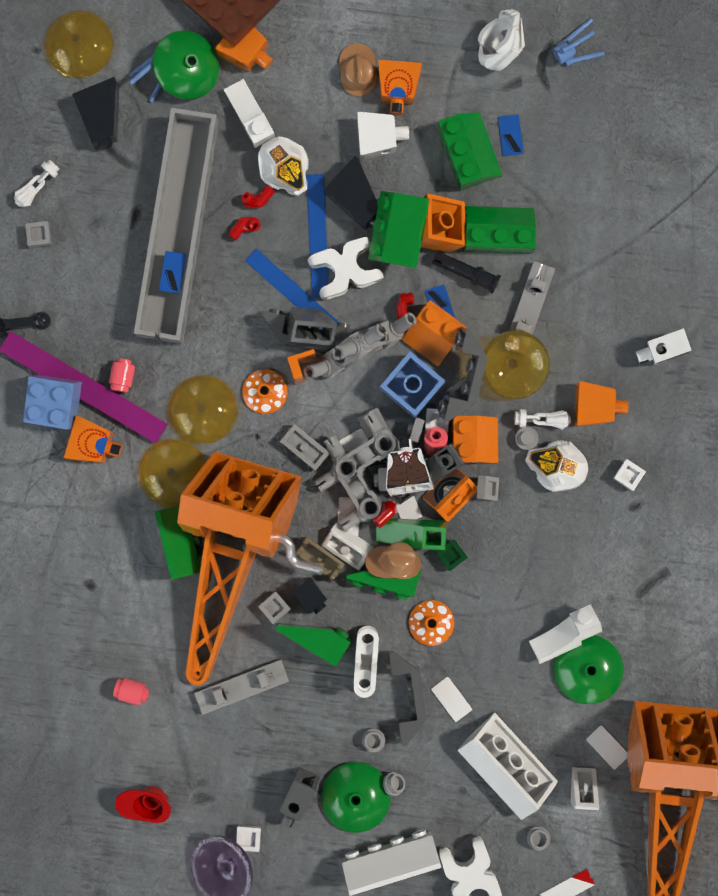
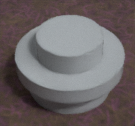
[515,427,538,450]
[362,729,385,752]
[383,772,405,796]
[527,826,550,850]

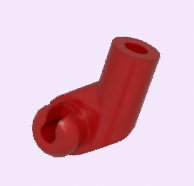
[241,185,275,208]
[228,217,261,241]
[396,292,414,320]
[373,501,397,529]

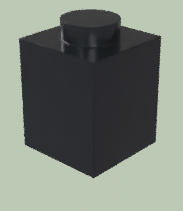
[292,577,327,614]

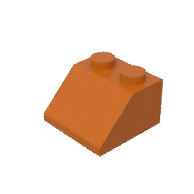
[421,193,466,253]
[402,300,467,367]
[452,416,498,464]

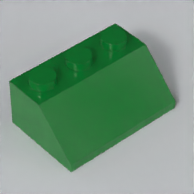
[437,112,503,191]
[368,191,430,268]
[464,206,536,254]
[154,506,203,580]

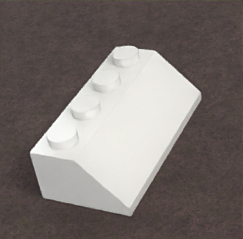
[458,713,558,820]
[342,829,442,896]

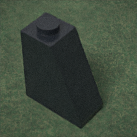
[72,77,120,150]
[324,156,378,230]

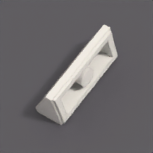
[321,523,374,571]

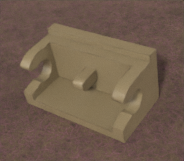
[295,537,345,582]

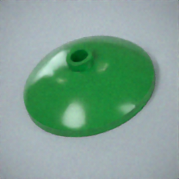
[152,30,219,100]
[554,635,624,704]
[321,761,391,833]

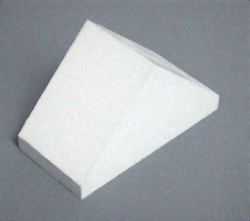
[570,767,599,810]

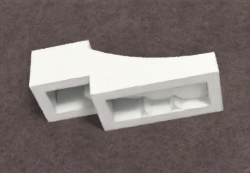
[224,79,275,148]
[529,604,602,664]

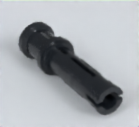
[432,251,501,294]

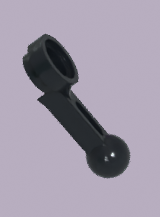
[0,312,51,339]

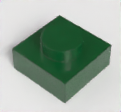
[436,539,468,572]

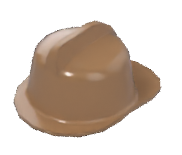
[339,43,377,97]
[365,542,421,579]

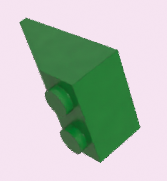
[275,623,351,667]

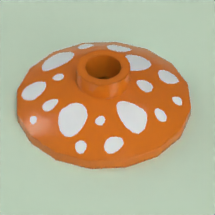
[242,369,288,414]
[408,600,455,646]

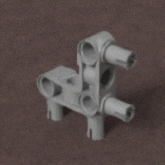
[303,313,416,380]
[314,410,398,532]

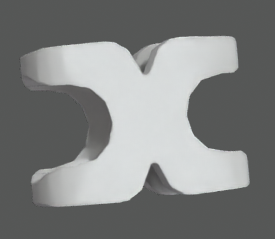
[308,237,384,300]
[354,625,379,698]
[439,836,502,896]

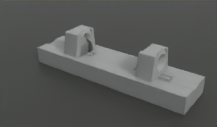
[503,261,556,355]
[194,659,290,715]

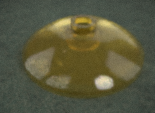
[45,11,113,78]
[483,330,550,399]
[169,375,238,444]
[139,439,206,507]

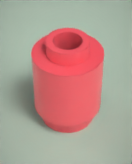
[109,358,135,393]
[423,427,448,457]
[113,678,150,706]

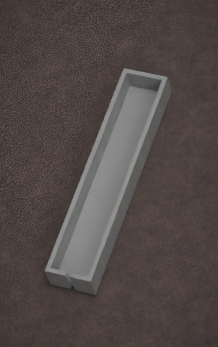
[134,108,219,344]

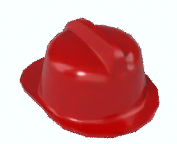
[115,785,171,823]

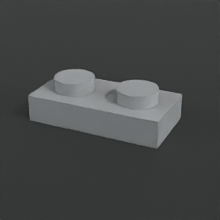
[280,424,330,471]

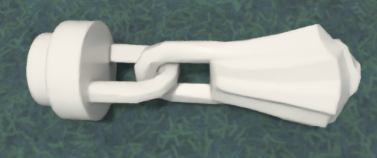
[14,159,59,208]
[514,409,571,430]

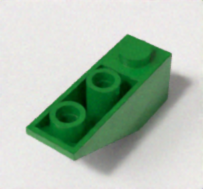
[376,518,446,550]
[346,570,421,600]

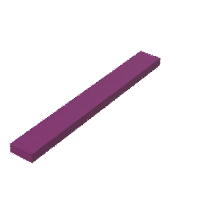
[0,331,168,444]

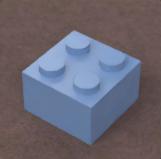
[380,351,445,419]
[23,374,82,430]

